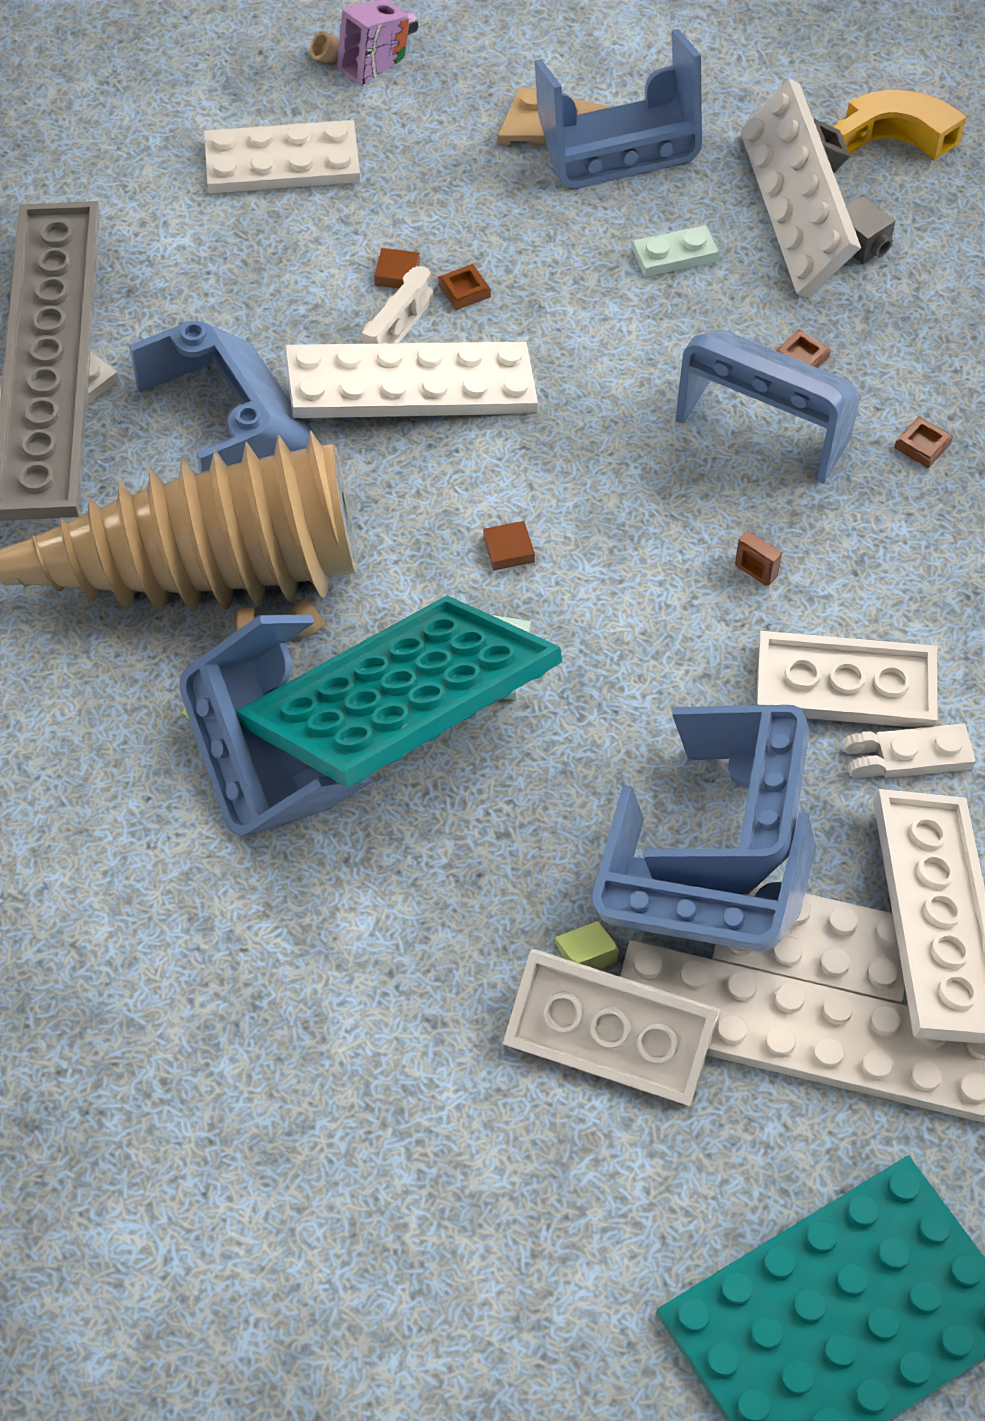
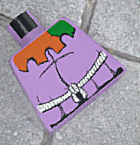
[337,0,418,86]

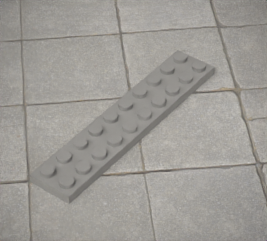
[0,201,100,521]

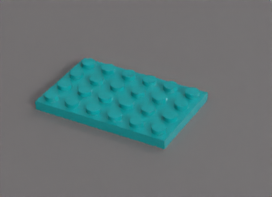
[236,595,563,788]
[656,1155,985,1421]

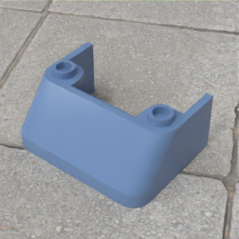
[534,29,702,188]
[129,321,310,473]
[675,330,860,483]
[180,615,373,835]
[643,704,810,896]
[592,785,816,951]

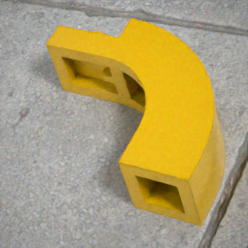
[833,90,966,160]

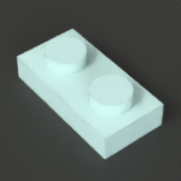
[632,225,719,277]

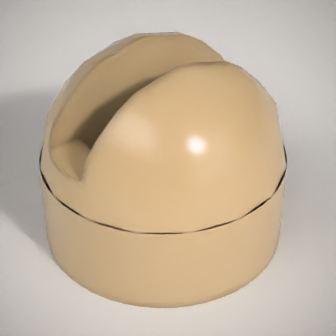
[310,31,339,64]
[288,598,326,637]

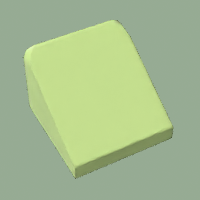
[555,921,619,970]

